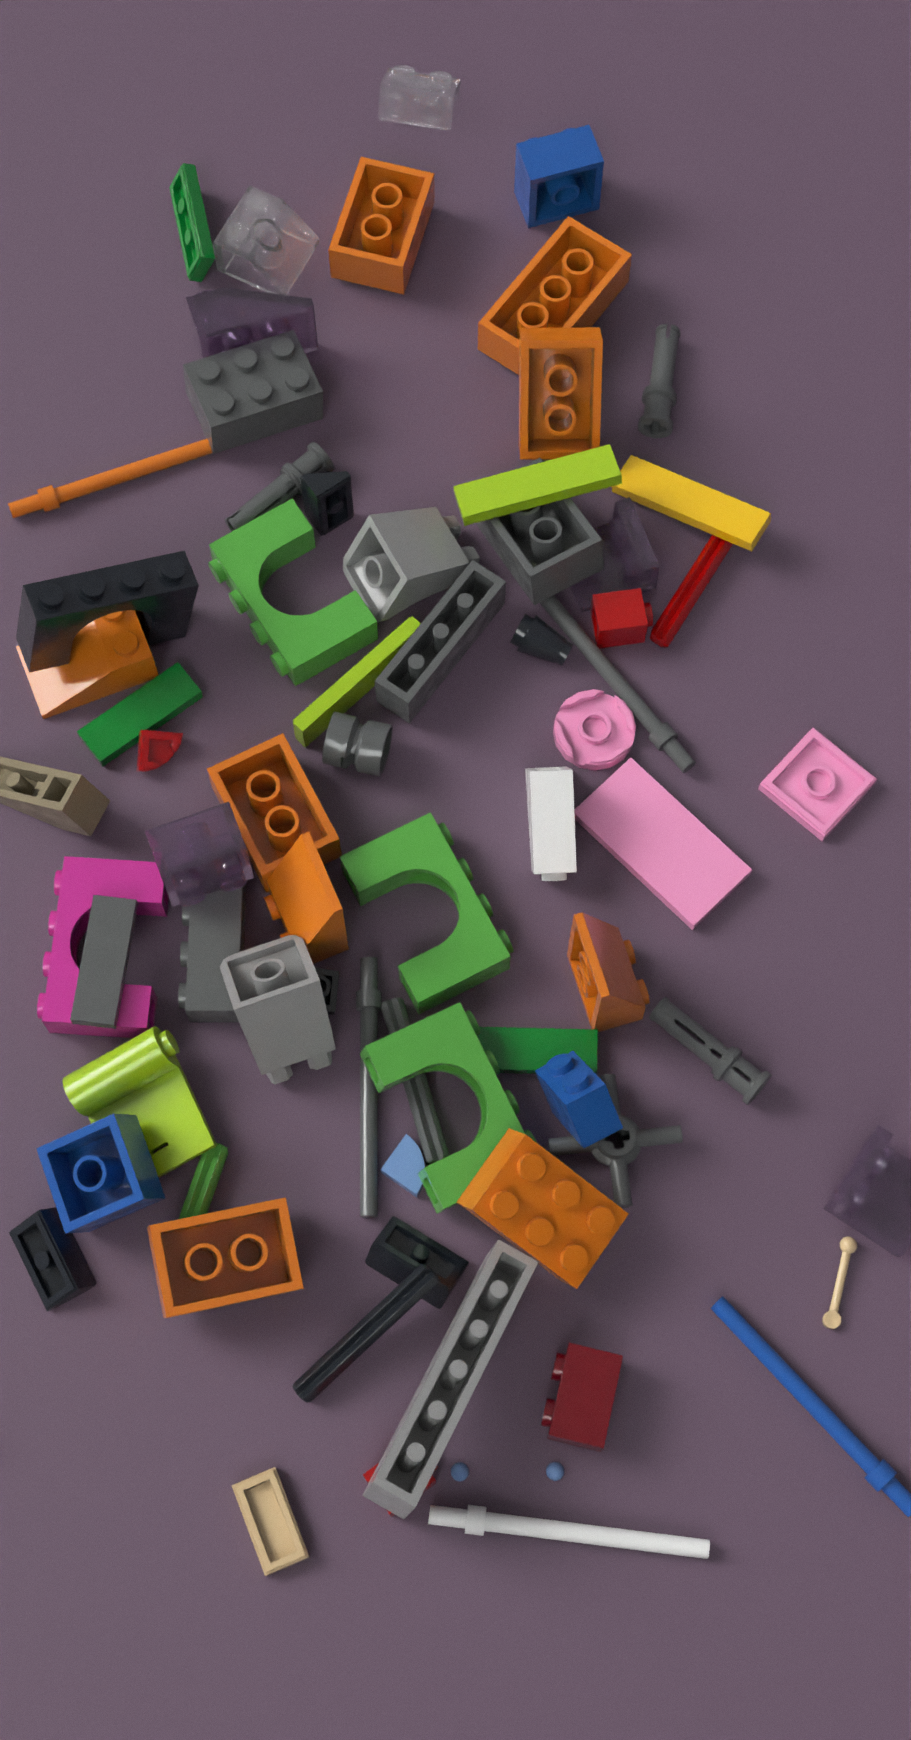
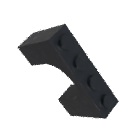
[16,550,199,673]

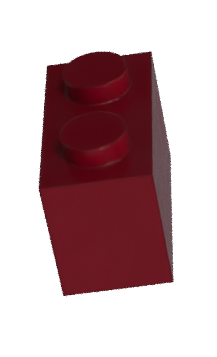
[541,1342,623,1452]

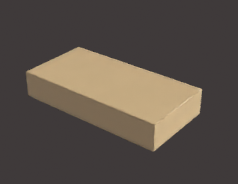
[231,1467,310,1576]

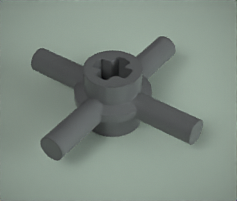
[548,1074,683,1208]

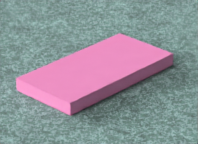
[574,758,752,930]

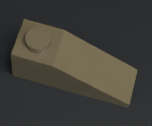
[0,757,110,837]

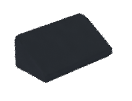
[300,471,354,536]
[9,1207,97,1311]
[365,1216,469,1309]

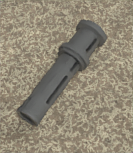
[638,324,681,438]
[225,442,335,532]
[649,997,772,1105]

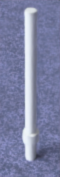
[428,1505,710,1559]

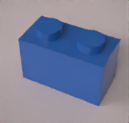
[535,1051,623,1149]

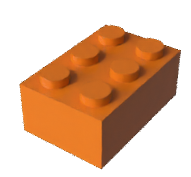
[328,156,435,295]
[518,327,603,460]
[207,733,342,893]
[457,1128,629,1289]
[147,1197,304,1318]

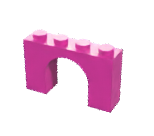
[37,856,172,1038]

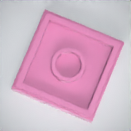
[758,728,877,841]

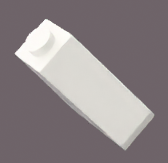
[525,766,577,881]

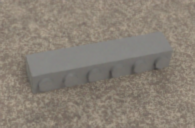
[362,1239,538,1519]

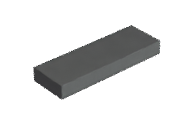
[70,895,139,1029]

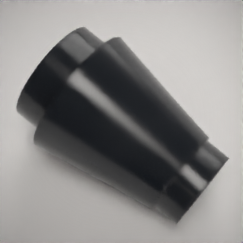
[510,614,574,666]

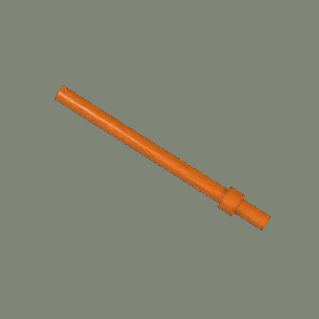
[8,438,212,519]

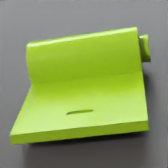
[62,1026,217,1177]

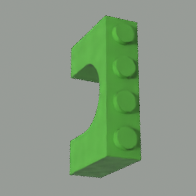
[208,498,378,686]
[340,812,514,1015]
[360,1002,536,1214]

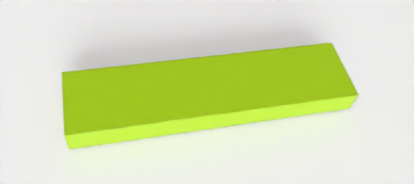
[453,444,622,526]
[293,616,421,748]

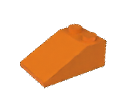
[16,610,159,719]
[263,831,349,964]
[567,912,650,1032]

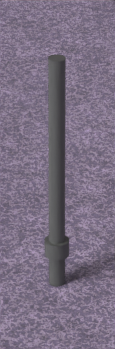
[540,595,696,773]
[356,957,382,1218]

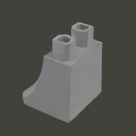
[343,507,480,622]
[220,935,336,1084]

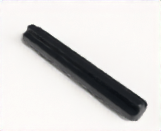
[292,1264,439,1403]

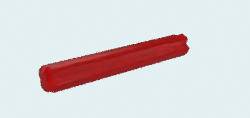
[650,535,733,648]

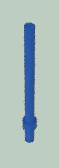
[710,1296,911,1517]

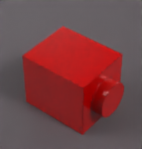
[590,588,653,649]

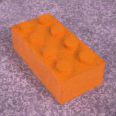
[478,216,632,375]

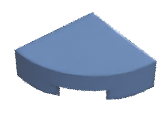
[380,1134,425,1198]

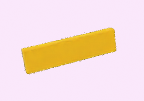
[612,455,771,552]

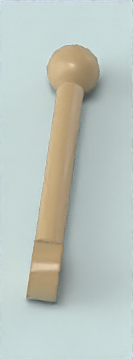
[822,1236,857,1329]

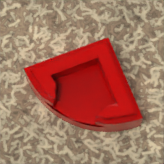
[137,730,183,772]

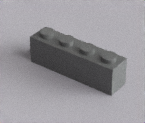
[375,560,506,723]
[178,846,248,1022]

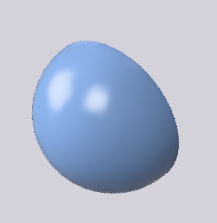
[451,1462,469,1481]
[546,1462,564,1481]

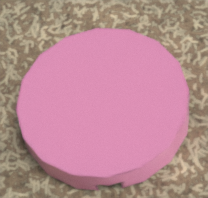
[553,689,636,771]

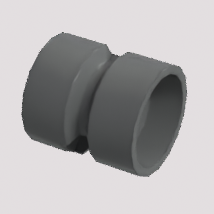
[322,712,393,777]

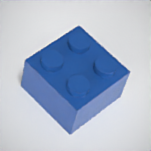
[514,125,604,228]
[36,1113,166,1233]

